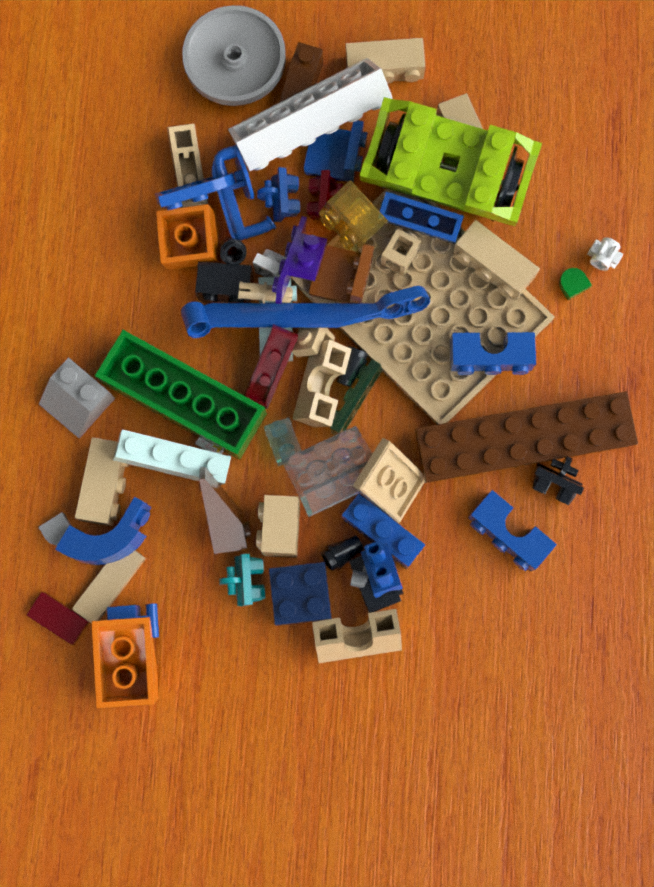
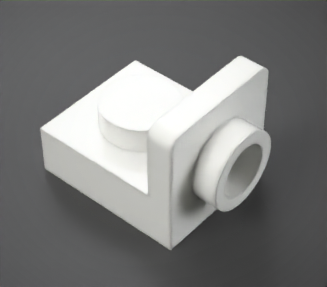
[253,249,286,277]

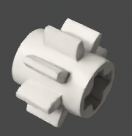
[587,237,623,271]

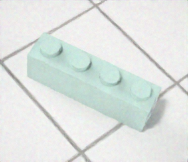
[113,429,231,485]

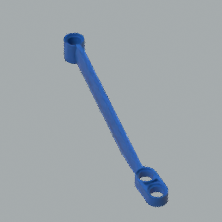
[181,286,430,338]

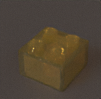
[319,180,388,252]

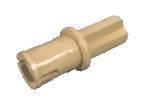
[238,281,293,304]

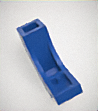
[55,497,152,565]

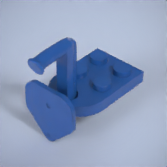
[155,145,276,241]

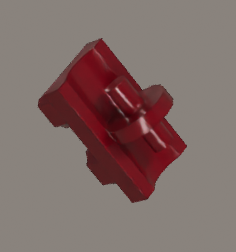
[307,170,350,225]

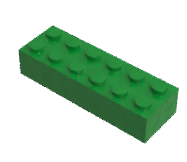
[95,330,267,460]

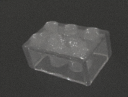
[282,426,373,517]

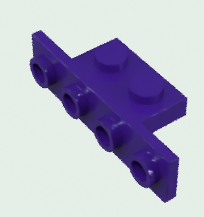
[272,216,327,304]

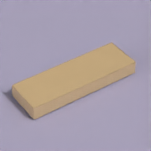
[72,550,146,624]

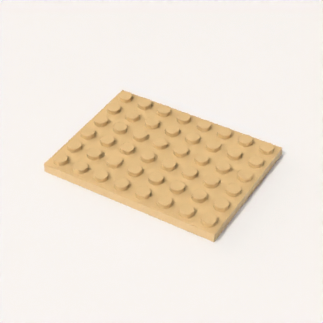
[291,189,555,425]

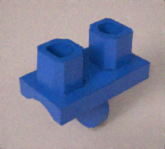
[257,167,301,222]
[361,541,403,598]

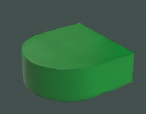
[559,268,592,300]

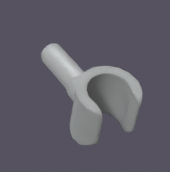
[350,565,368,588]

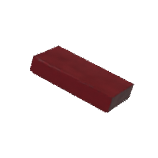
[26,592,89,645]

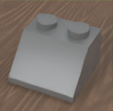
[39,357,115,439]

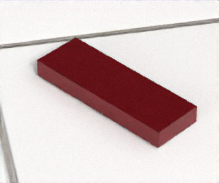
[244,324,299,409]

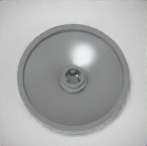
[182,6,286,106]

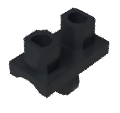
[532,456,584,505]

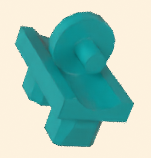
[219,554,266,606]

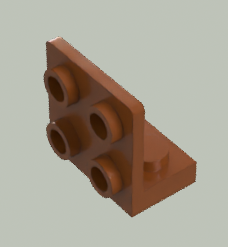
[309,244,374,303]

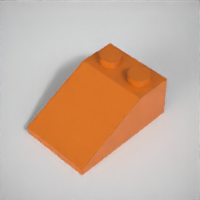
[92,617,159,708]

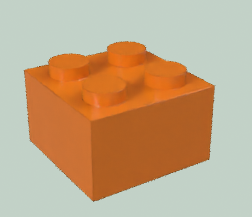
[156,204,220,270]

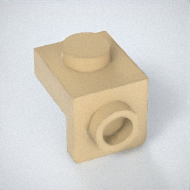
[292,328,335,357]

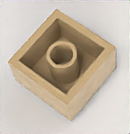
[256,495,300,558]

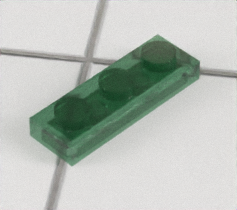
[330,359,382,439]

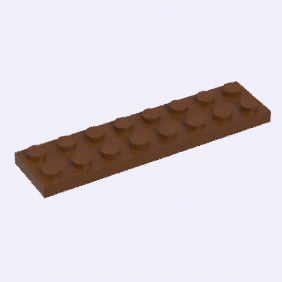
[415,391,638,483]

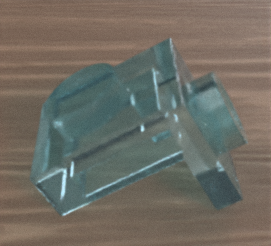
[264,418,304,466]

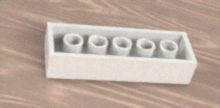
[228,58,393,171]

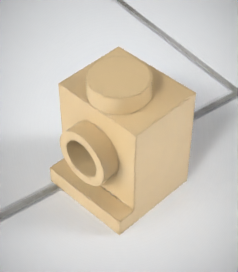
[381,228,421,276]

